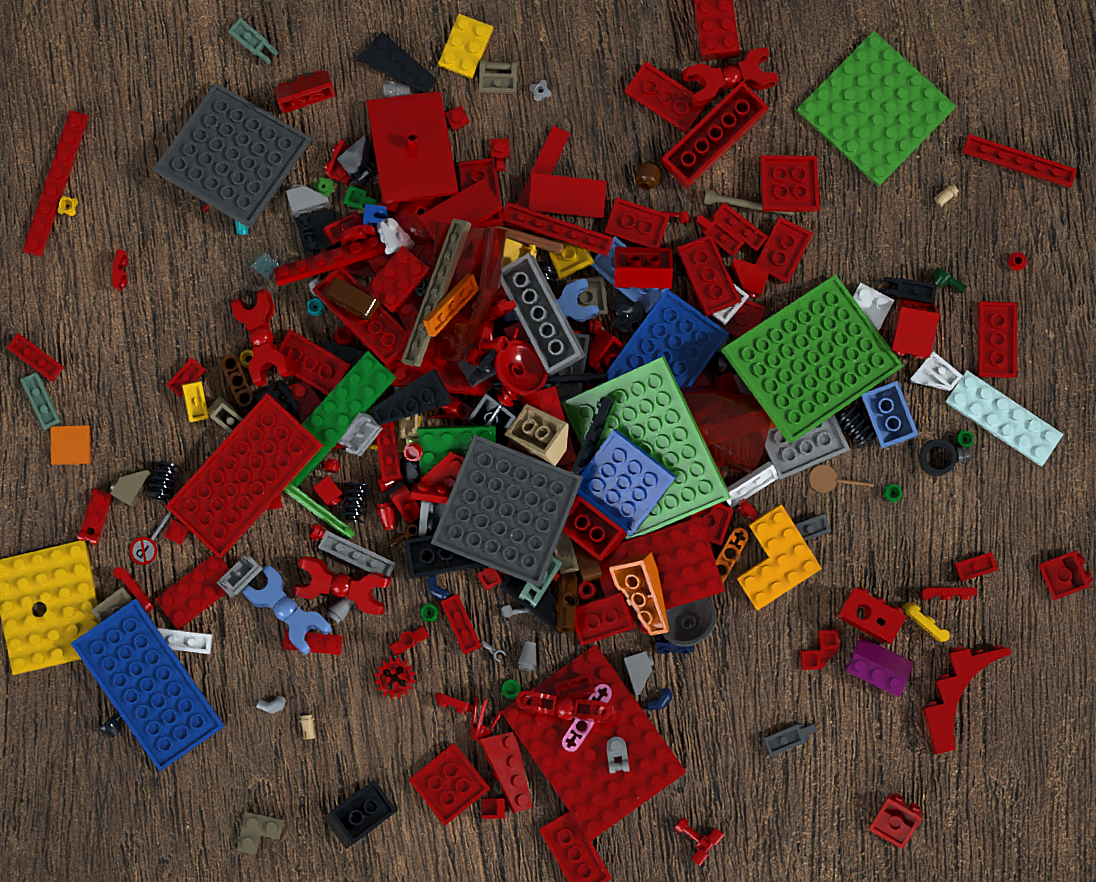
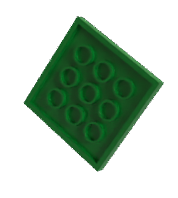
[418,425,496,502]

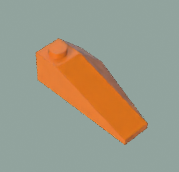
[609,552,669,636]

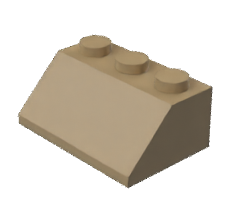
[505,404,569,466]

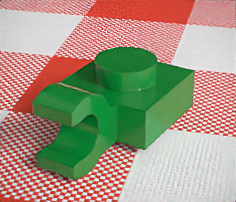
[344,186,379,210]

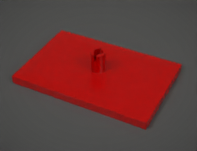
[366,91,459,204]

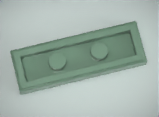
[20,371,62,431]

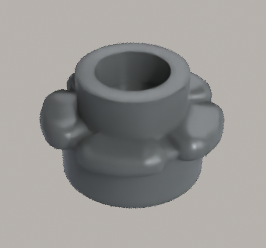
[955,445,969,464]

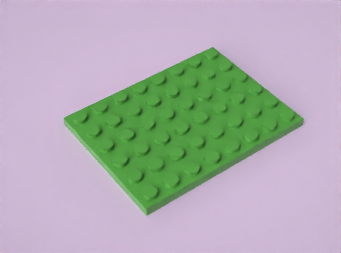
[721,274,903,444]
[561,356,731,541]

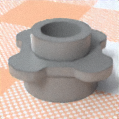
[530,80,551,101]

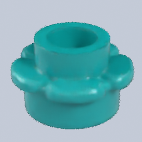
[306,298,325,316]

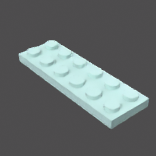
[945,370,1063,466]

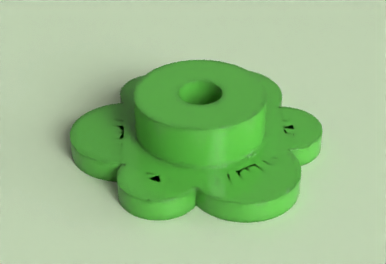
[313,177,334,198]

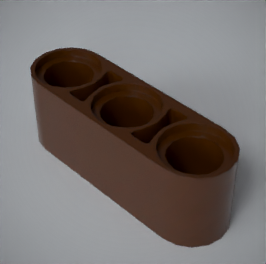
[323,277,380,320]
[221,354,255,409]
[571,539,602,582]

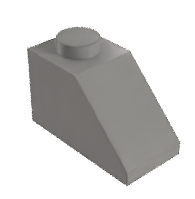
[286,185,331,216]
[623,651,654,696]

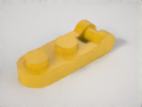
[901,602,950,642]

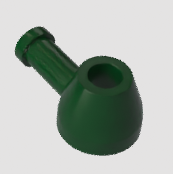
[931,267,967,294]

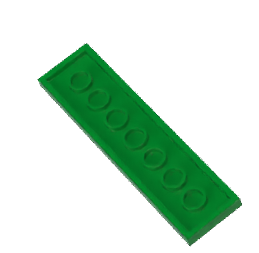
[291,351,397,488]

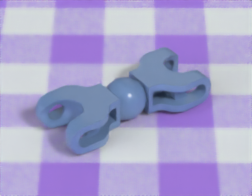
[501,279,600,344]
[241,564,332,655]

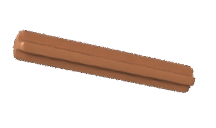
[491,226,564,254]

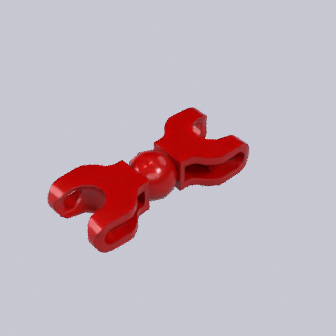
[682,47,779,107]
[231,288,292,387]
[292,556,391,615]
[516,691,617,724]

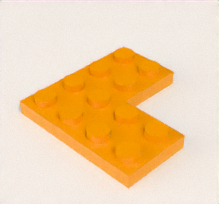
[736,504,822,611]

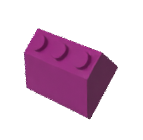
[844,636,913,697]

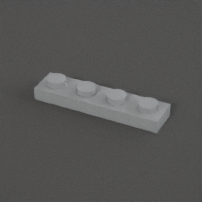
[318,530,396,576]

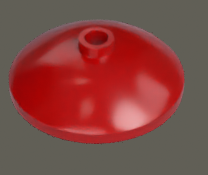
[394,197,445,245]
[495,340,547,396]

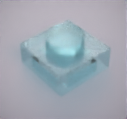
[252,253,279,280]

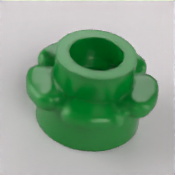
[955,430,974,448]
[883,484,903,503]
[420,603,439,622]

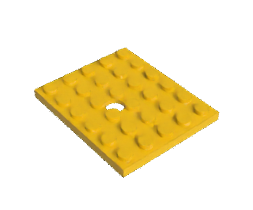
[0,540,100,675]

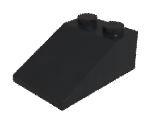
[323,779,397,849]

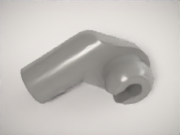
[256,696,286,714]

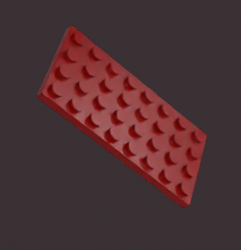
[165,393,324,559]

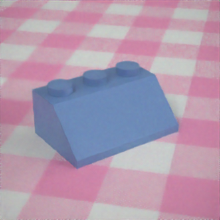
[861,381,919,449]

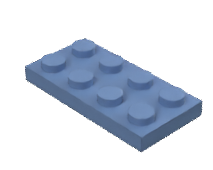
[590,236,670,315]

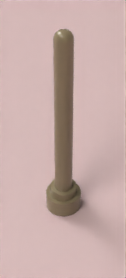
[703,189,794,216]

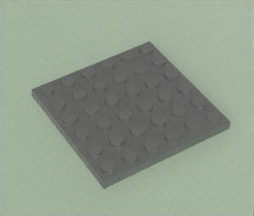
[153,82,312,229]
[431,435,583,587]

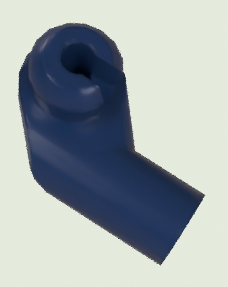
[427,576,450,601]
[647,688,673,711]

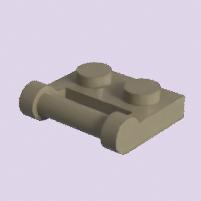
[479,60,518,94]

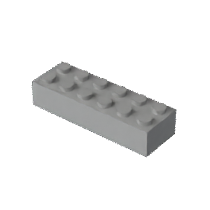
[495,253,586,375]

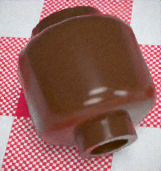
[635,161,661,191]

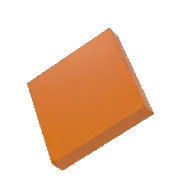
[51,425,91,465]

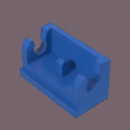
[363,204,389,233]

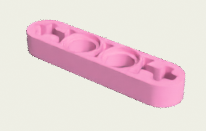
[562,684,612,752]

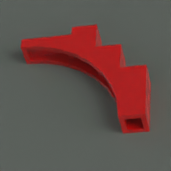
[922,644,1011,754]

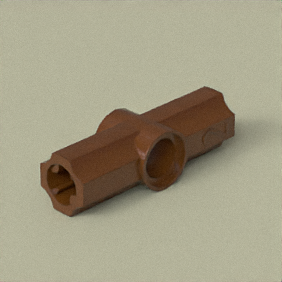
[555,573,579,634]

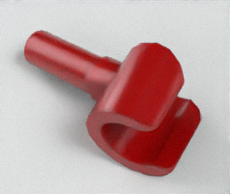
[663,211,690,224]

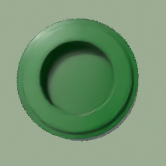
[501,679,521,699]

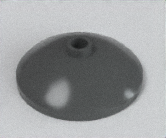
[662,598,716,647]

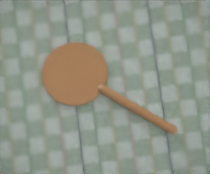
[809,465,874,493]

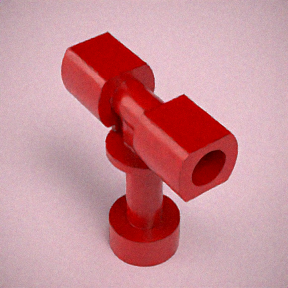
[465,325,509,366]
[390,625,430,656]
[674,817,724,866]

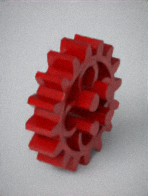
[374,657,416,699]

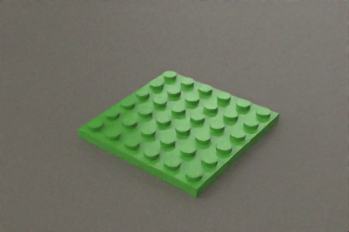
[796,31,957,187]

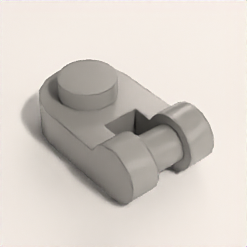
[607,737,629,774]

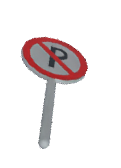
[129,511,172,565]

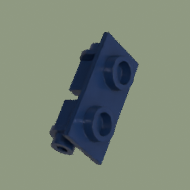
[655,634,695,654]

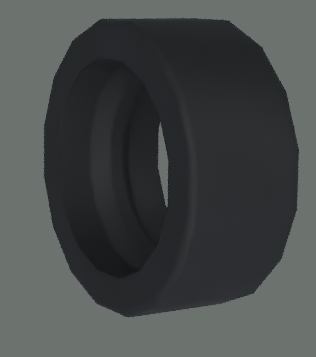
[919,439,957,476]

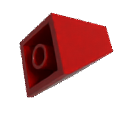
[891,298,940,359]

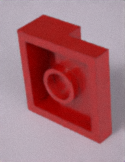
[1039,550,1094,601]
[868,793,923,849]

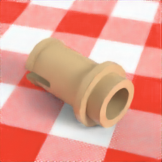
[934,183,959,207]
[299,714,316,740]

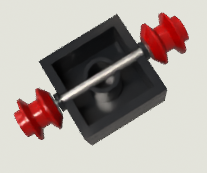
[466,387,522,444]

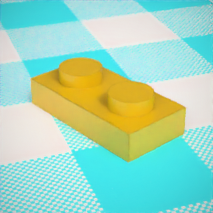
[182,380,209,422]

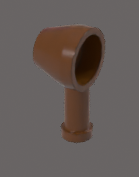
[388,522,421,548]

